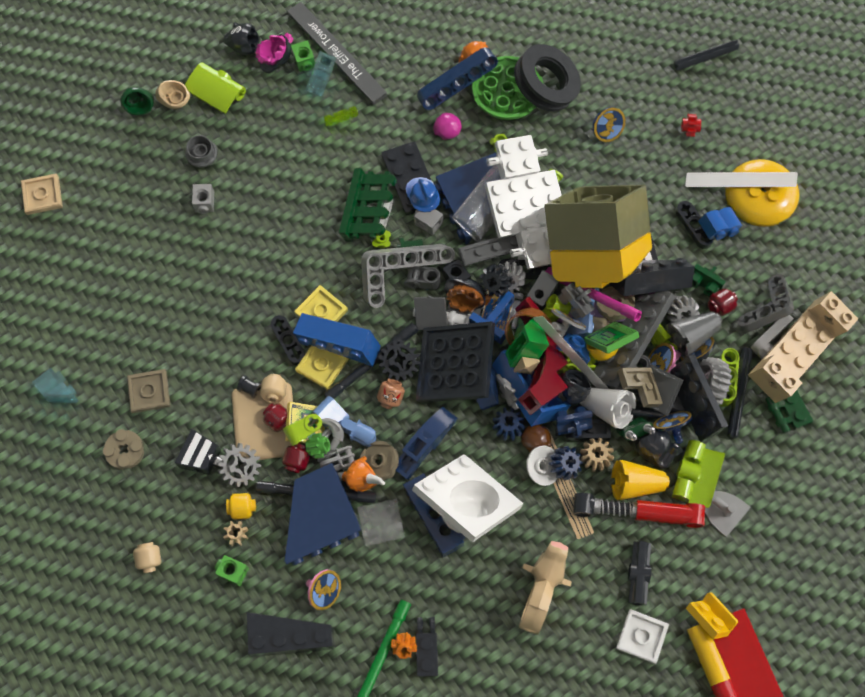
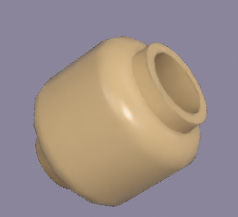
[260,374,287,404]
[133,542,161,573]

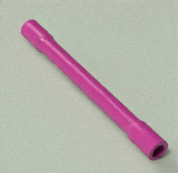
[545,267,642,322]

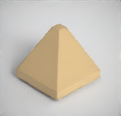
[514,357,540,374]

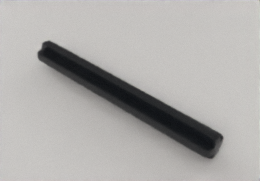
[727,347,753,439]

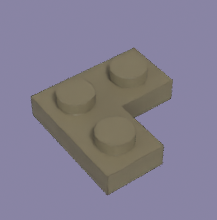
[617,368,663,407]

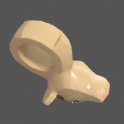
[519,541,572,635]

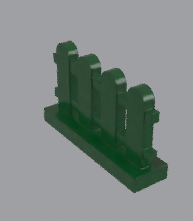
[339,168,397,242]

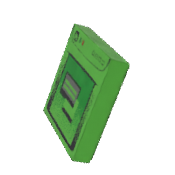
[584,322,639,354]

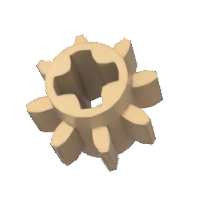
[223,521,248,546]

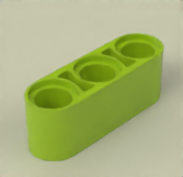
[719,348,739,407]

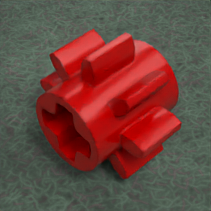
[681,114,701,137]

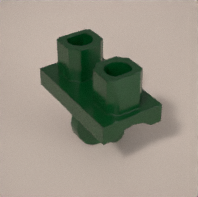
[692,264,726,297]

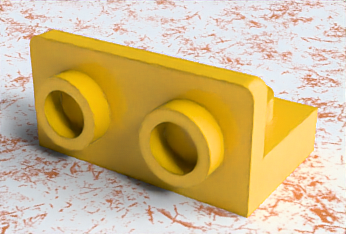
[686,592,738,639]

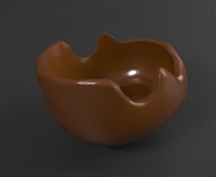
[521,424,552,453]

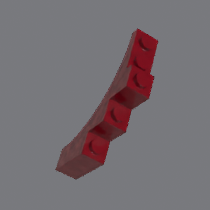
[515,297,568,415]

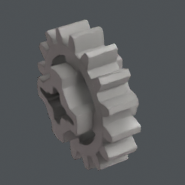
[217,443,261,487]

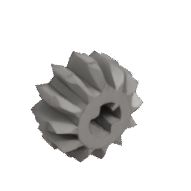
[496,261,526,293]
[667,295,700,322]

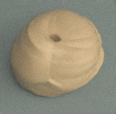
[155,80,190,109]

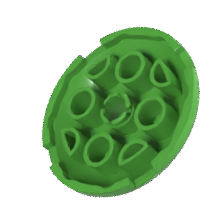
[472,56,543,120]

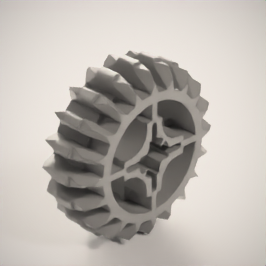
[699,357,732,405]

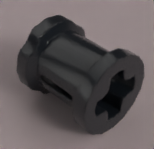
[237,375,261,399]

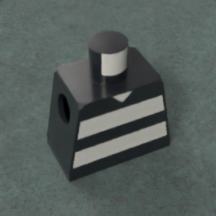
[175,429,222,474]

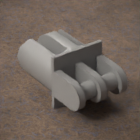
[317,446,355,472]

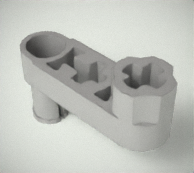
[751,301,794,359]

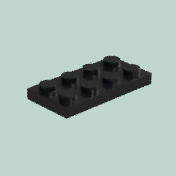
[381,141,440,216]
[669,354,728,442]

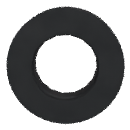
[514,44,581,112]

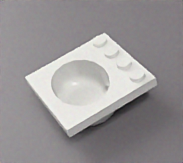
[412,454,523,543]

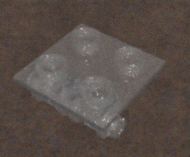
[357,499,405,546]

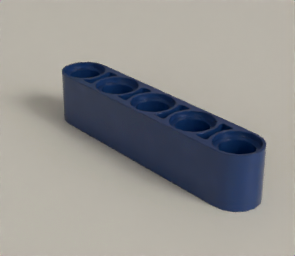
[417,47,498,110]

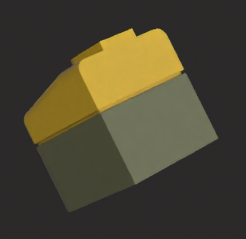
[544,185,652,288]

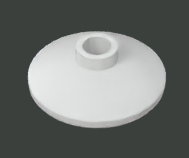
[527,446,557,486]

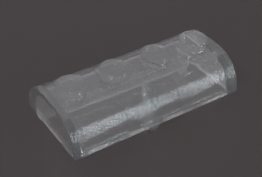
[452,165,501,242]

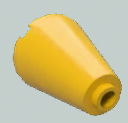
[611,460,670,500]

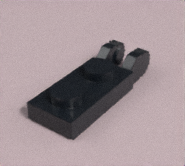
[416,617,438,677]

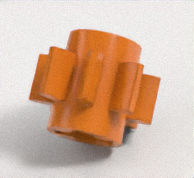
[391,632,417,659]

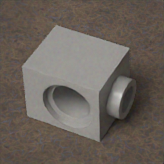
[192,184,215,214]
[414,209,443,236]

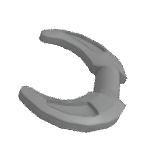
[305,418,344,458]

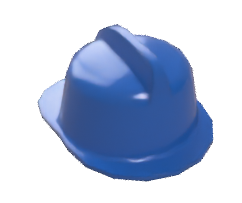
[406,177,440,212]

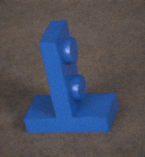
[469,291,514,344]

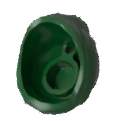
[120,87,154,115]

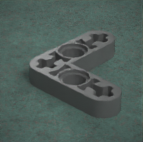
[738,274,794,332]

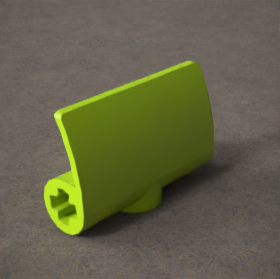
[185,62,246,114]
[672,440,725,508]

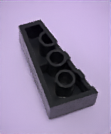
[609,258,694,296]
[247,612,335,657]

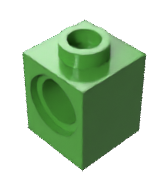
[291,40,316,72]
[215,555,249,587]

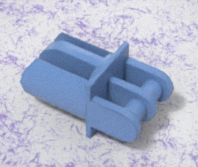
[341,418,376,447]

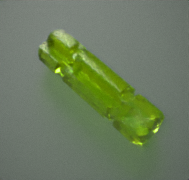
[324,106,358,126]

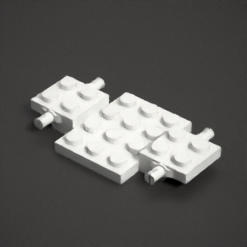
[484,135,561,269]

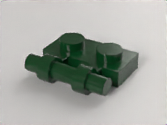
[765,390,814,434]

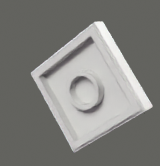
[616,609,669,664]

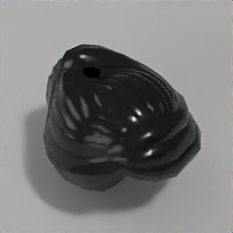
[561,369,591,405]

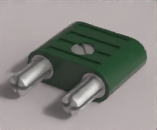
[616,417,655,441]

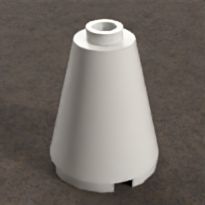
[580,388,636,429]

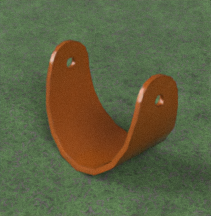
[505,308,552,345]

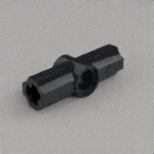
[628,541,652,606]

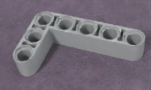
[361,244,455,308]

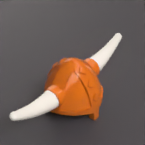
[338,456,385,492]

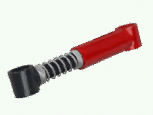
[573,493,705,528]

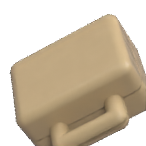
[232,382,293,462]

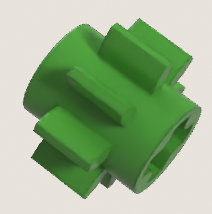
[306,433,330,459]

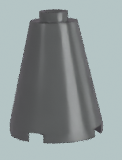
[666,312,722,357]

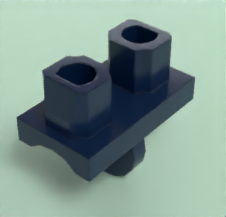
[556,406,593,438]

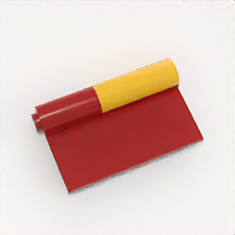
[687,608,784,697]

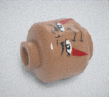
[377,379,405,409]

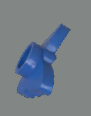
[556,333,590,364]

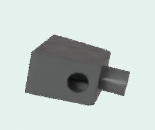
[527,270,560,311]

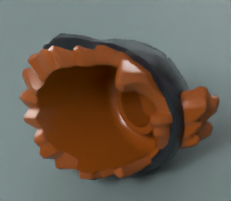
[444,278,493,313]

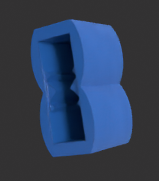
[698,207,743,240]

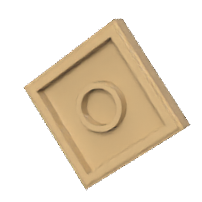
[21,173,63,215]

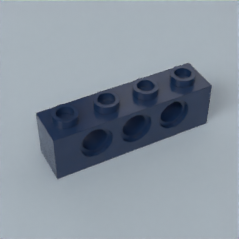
[403,473,466,558]

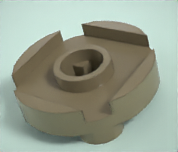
[597,286,635,322]
[103,429,144,470]
[360,441,399,480]

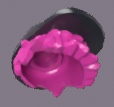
[255,33,293,74]

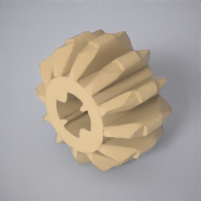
[580,438,614,472]

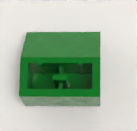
[505,318,549,368]

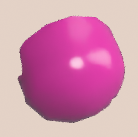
[433,113,462,140]

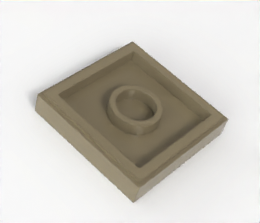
[127,369,171,414]

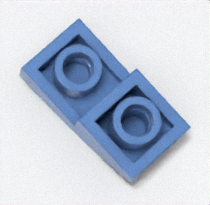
[565,314,594,339]

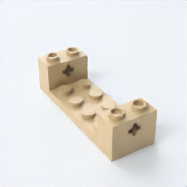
[748,291,858,403]

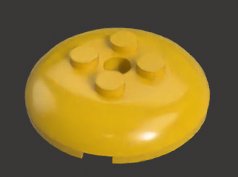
[725,159,799,227]

